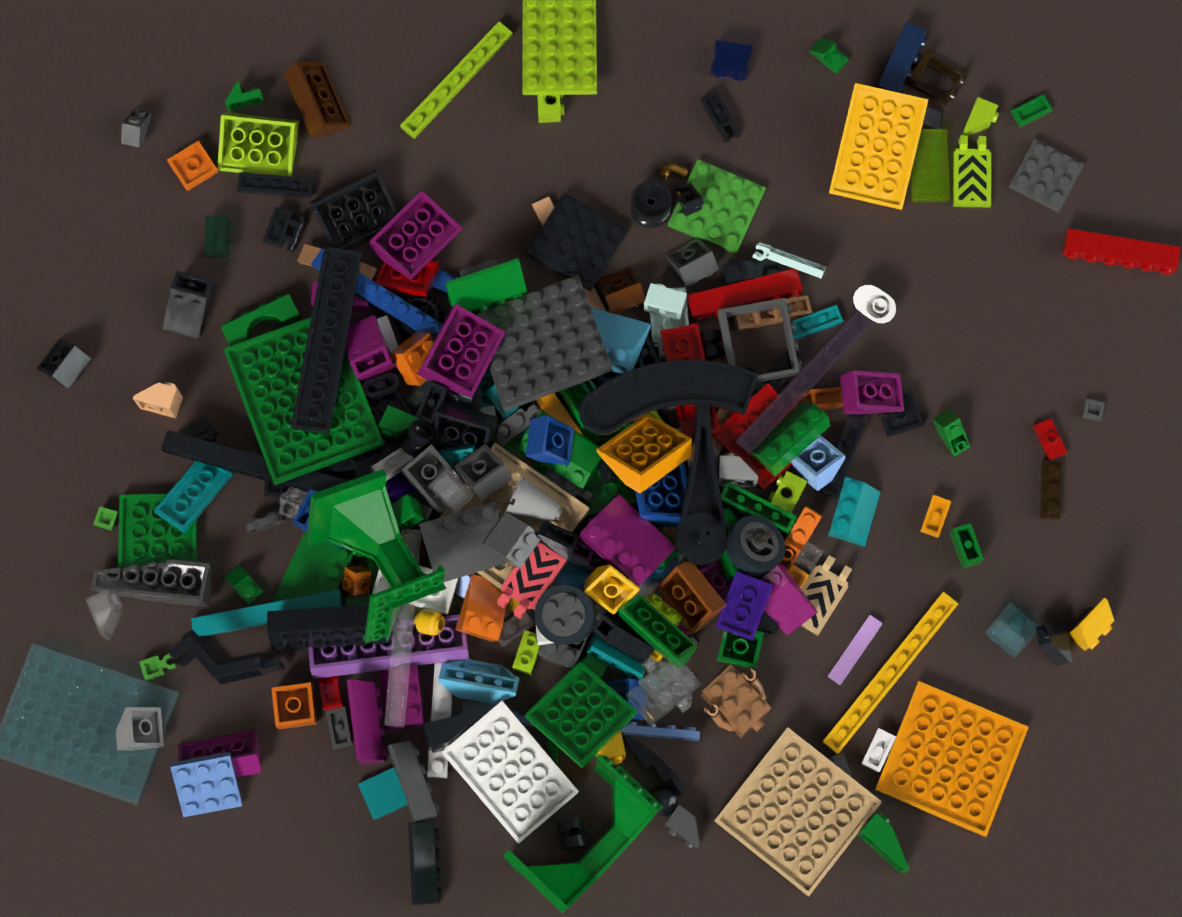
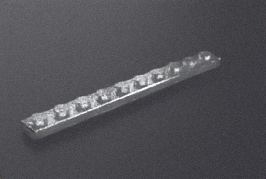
[385,529,422,727]

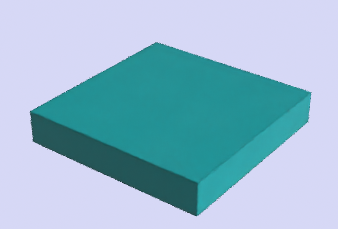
[358,767,407,820]

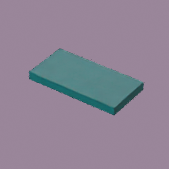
[154,461,233,533]

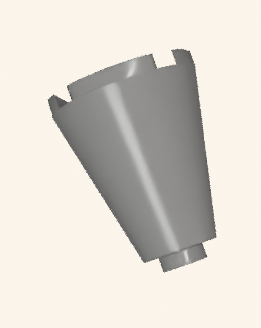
[505,476,562,522]

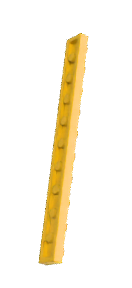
[822,592,958,755]

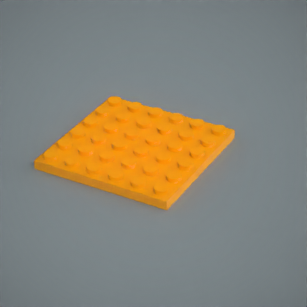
[875,681,1029,837]

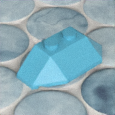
[438,659,519,705]

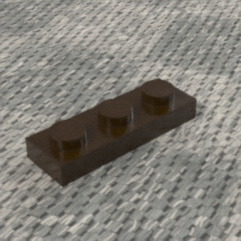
[1040,461,1062,520]

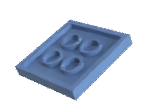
[170,752,242,817]

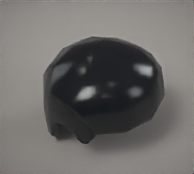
[650,785,679,817]

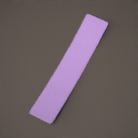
[828,615,882,685]

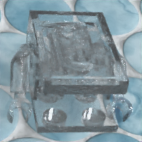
[626,657,702,725]

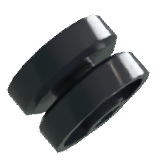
[630,181,672,228]

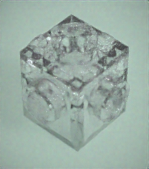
[279,487,308,519]

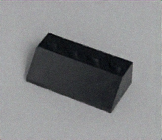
[408,823,442,906]

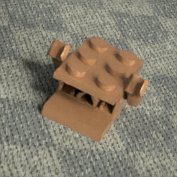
[701,665,771,738]

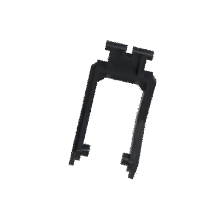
[170,630,285,685]

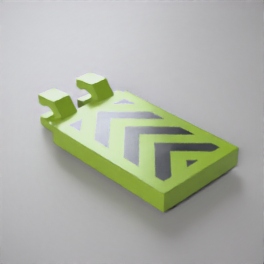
[953,135,991,208]

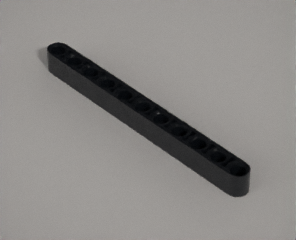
[161,431,348,493]

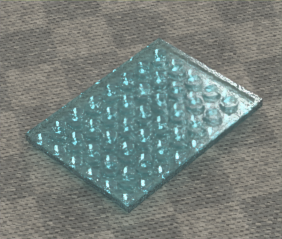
[0,643,180,805]

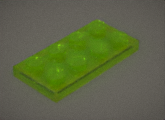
[911,129,950,203]

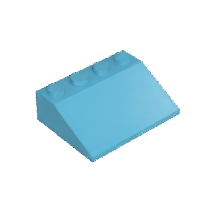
[590,307,651,374]

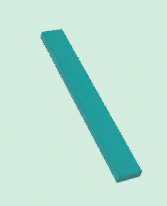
[191,590,342,637]

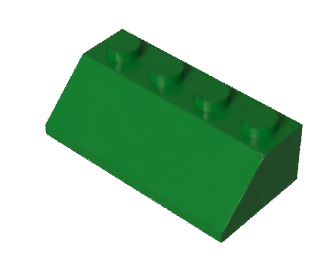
[748,401,830,476]
[518,410,602,489]
[618,595,698,669]

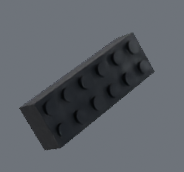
[267,605,391,651]

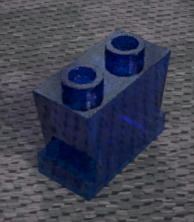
[710,40,752,81]

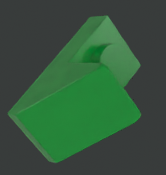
[809,38,849,75]
[225,81,264,112]
[225,565,265,606]

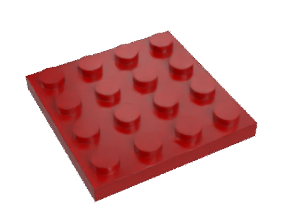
[713,383,793,491]

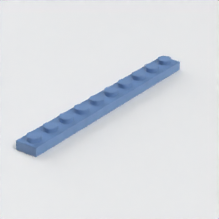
[512,711,700,741]

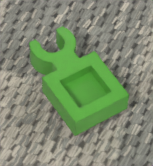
[139,654,177,681]

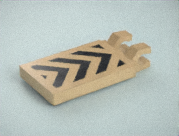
[801,555,852,636]

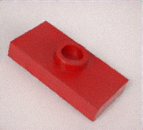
[1033,418,1067,461]
[318,676,343,711]

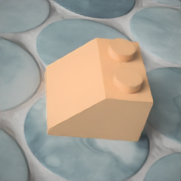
[133,382,183,419]

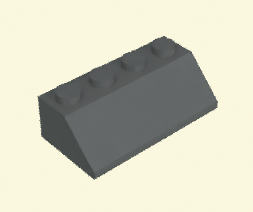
[388,740,440,823]

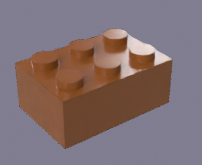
[656,561,726,634]

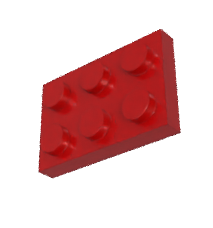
[375,261,440,297]

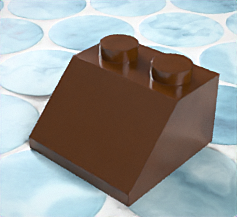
[596,267,645,314]

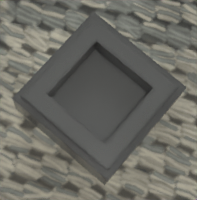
[1082,398,1105,421]

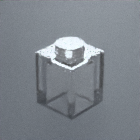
[795,542,824,572]

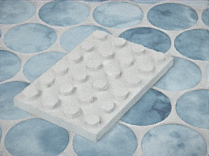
[442,701,579,844]

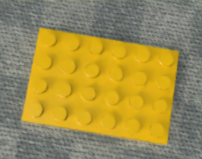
[829,83,929,210]

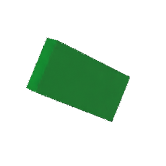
[1010,94,1053,127]

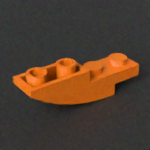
[777,506,822,570]

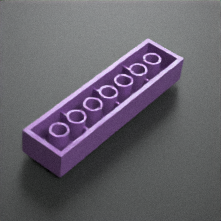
[309,614,469,679]

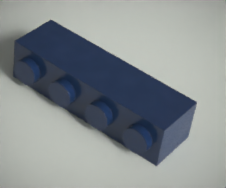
[877,22,927,94]

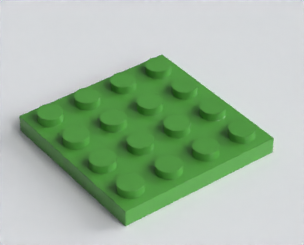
[668,159,766,255]

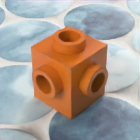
[342,565,372,597]

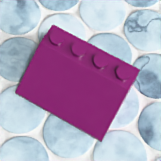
[368,190,463,280]
[417,304,505,398]
[579,495,676,587]
[347,679,388,766]

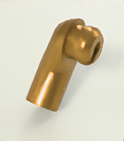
[659,163,688,179]

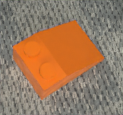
[455,574,506,642]

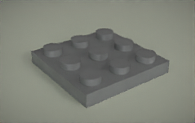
[1008,139,1084,213]

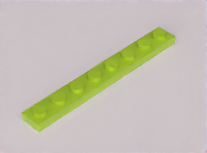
[400,22,513,139]

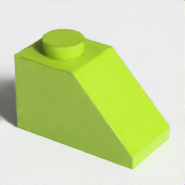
[962,97,999,136]

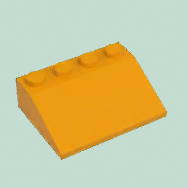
[597,414,692,493]

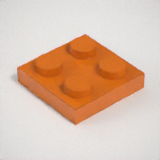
[167,141,219,191]

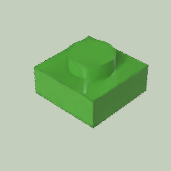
[93,506,119,531]

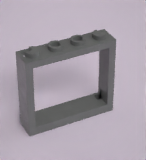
[717,298,802,383]

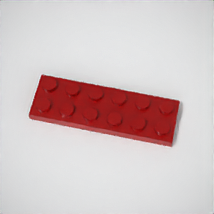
[660,323,720,439]

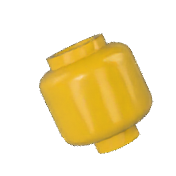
[414,608,445,636]

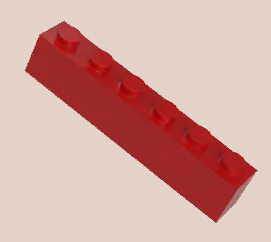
[1062,228,1180,275]
[687,269,803,323]

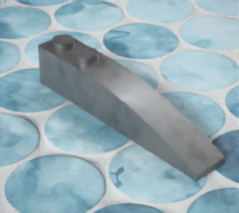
[90,560,212,607]

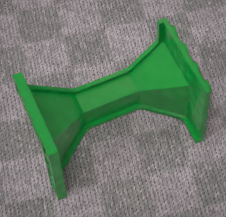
[307,469,447,643]
[503,755,663,914]

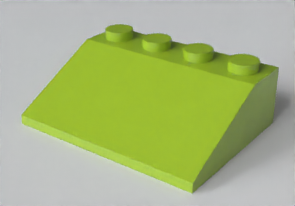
[217,112,299,177]

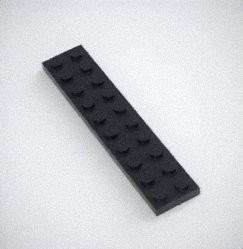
[291,247,363,435]

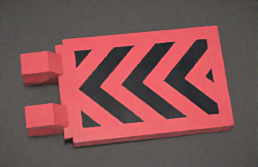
[497,542,567,619]

